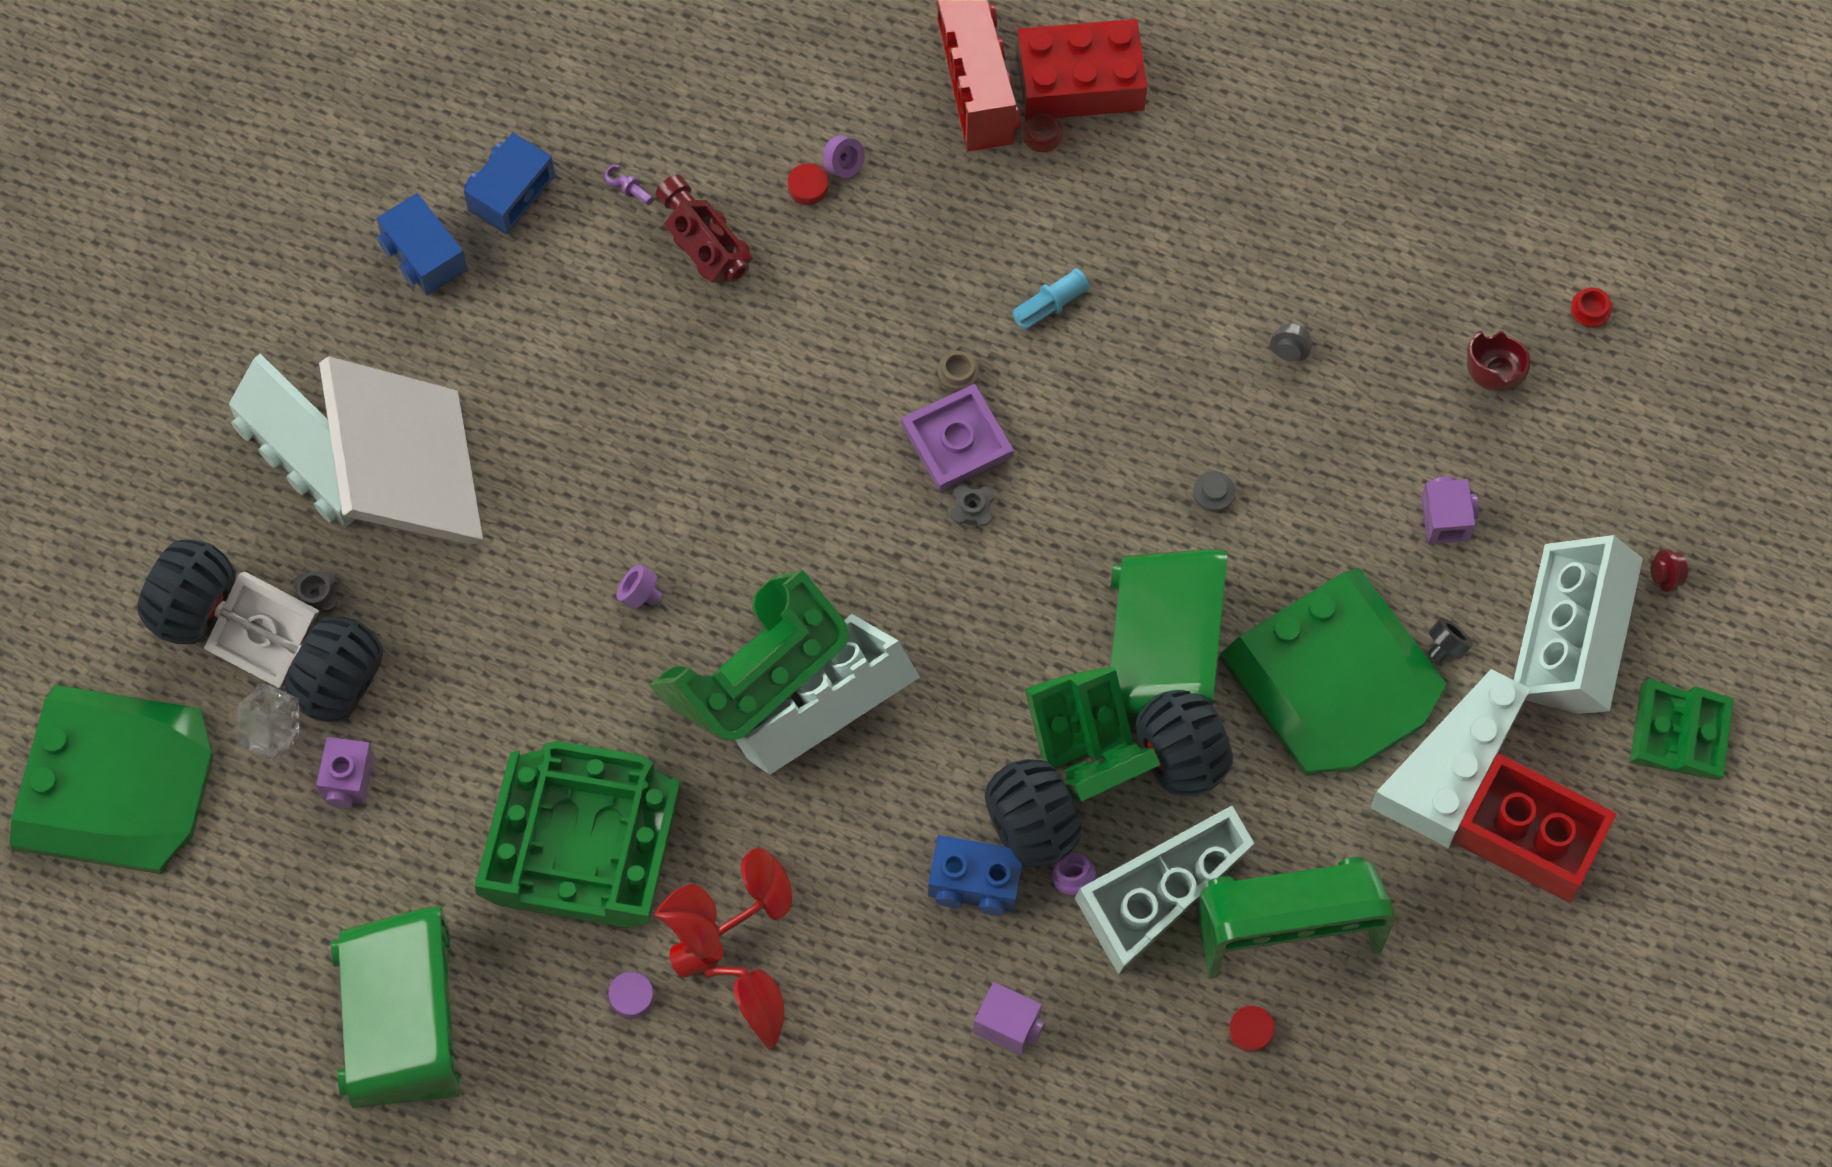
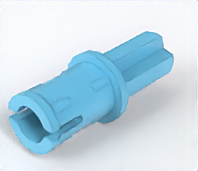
[1012,268,1090,330]

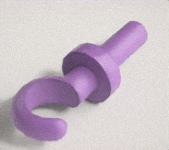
[604,165,654,206]

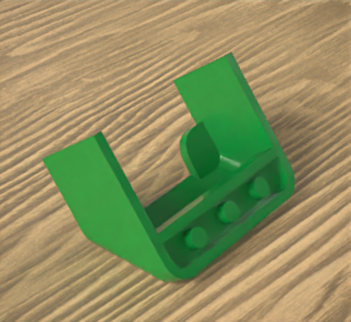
[1196,857,1395,978]

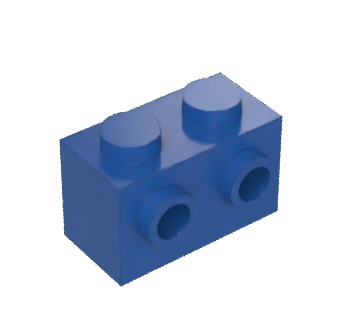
[464,132,555,235]
[376,193,467,296]
[928,835,1023,916]

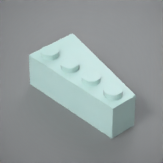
[1371,669,1530,848]
[1075,806,1254,974]

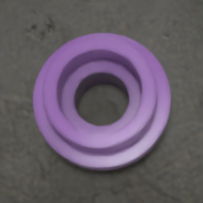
[1052,852,1096,895]

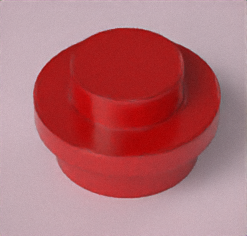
[1570,287,1612,328]

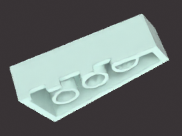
[735,614,920,775]

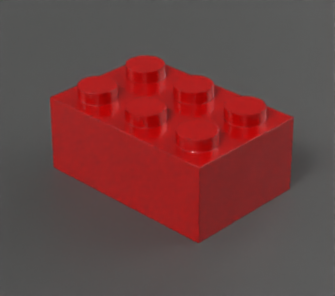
[1017,19,1147,121]
[1453,753,1617,903]

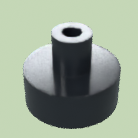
[1428,617,1473,663]

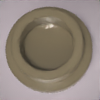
[937,351,979,391]

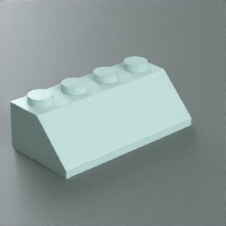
[229,354,355,528]
[1514,535,1643,714]

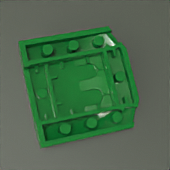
[1219,568,1447,776]
[9,685,214,874]
[475,741,681,928]

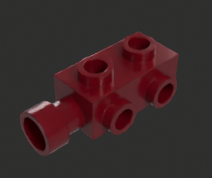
[655,174,753,283]

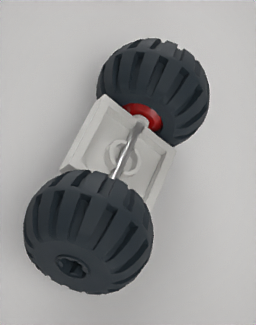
[137,539,383,722]

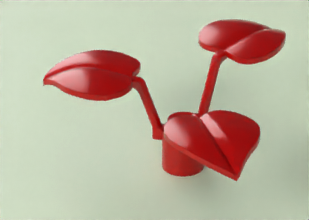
[654,848,792,1050]

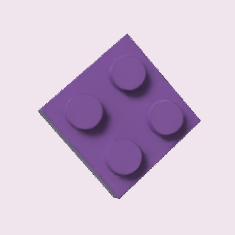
[901,384,1014,492]

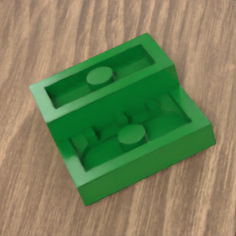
[1025,667,1133,768]
[1630,679,1734,780]

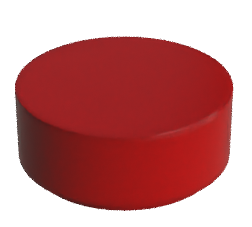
[788,163,828,205]
[1229,1005,1275,1052]

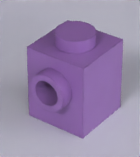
[1421,476,1479,544]
[316,737,375,809]
[973,982,1045,1056]

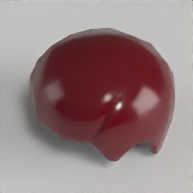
[1467,331,1530,391]

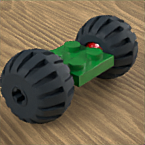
[985,690,1233,867]

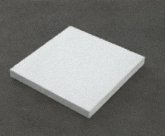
[319,356,483,545]

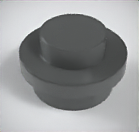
[1270,323,1312,361]
[1193,471,1235,512]

